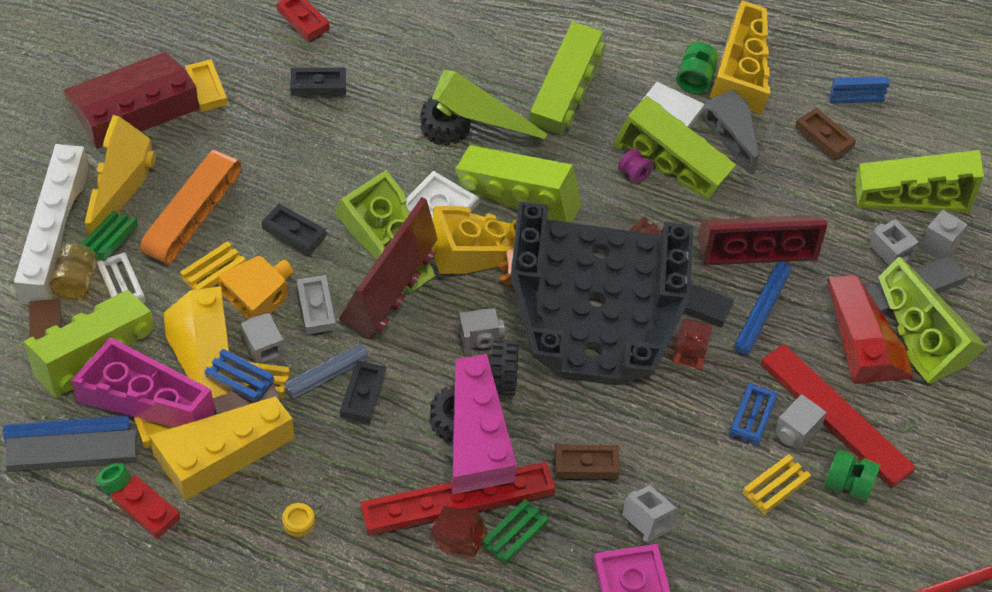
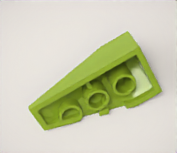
[432,70,547,139]
[334,170,435,293]
[878,257,986,384]

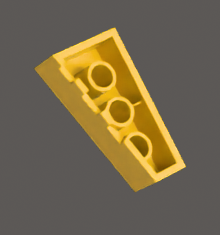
[709,0,770,115]
[149,396,295,501]

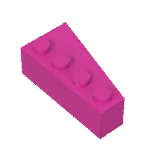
[71,337,216,428]
[452,354,517,494]

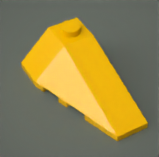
[84,115,156,236]
[432,206,516,274]
[164,286,233,410]

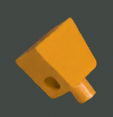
[217,256,294,320]

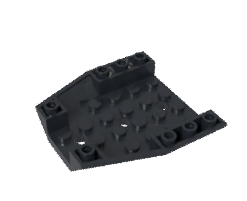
[510,201,693,385]

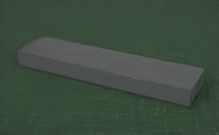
[866,255,968,315]
[5,430,137,472]

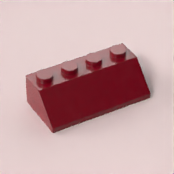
[698,215,828,265]

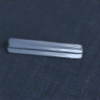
[285,344,369,398]

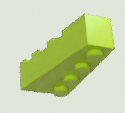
[530,21,606,135]
[612,96,736,200]
[455,145,582,223]
[854,150,984,213]
[23,290,154,399]

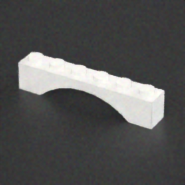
[14,144,89,305]

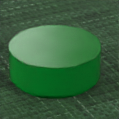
[96,463,131,494]

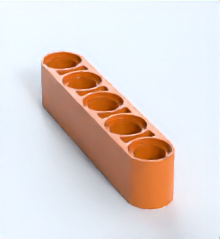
[140,150,241,264]

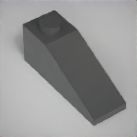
[703,89,759,175]

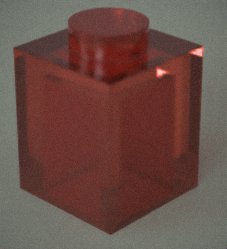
[673,318,713,369]
[431,506,488,557]

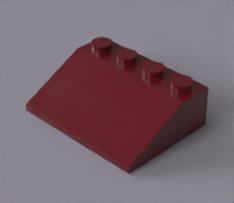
[63,52,200,149]
[339,197,438,340]

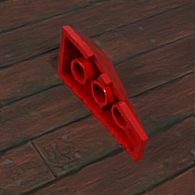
[827,275,913,384]

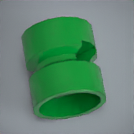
[676,42,719,94]
[824,448,881,503]

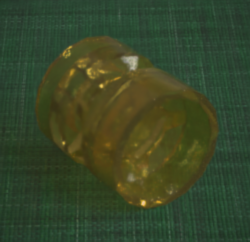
[49,243,97,300]

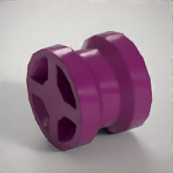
[618,148,654,184]

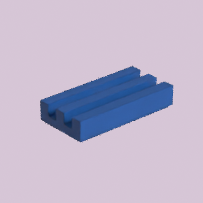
[829,77,890,104]
[204,348,274,403]
[729,383,778,447]

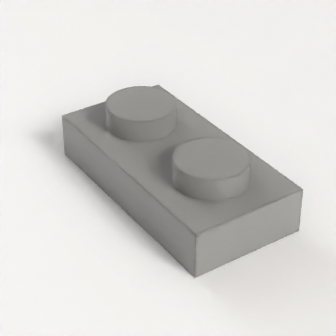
[296,275,336,335]

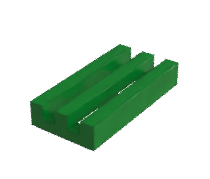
[79,211,139,261]
[481,499,549,566]

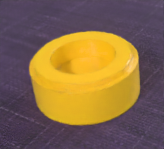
[282,503,315,537]

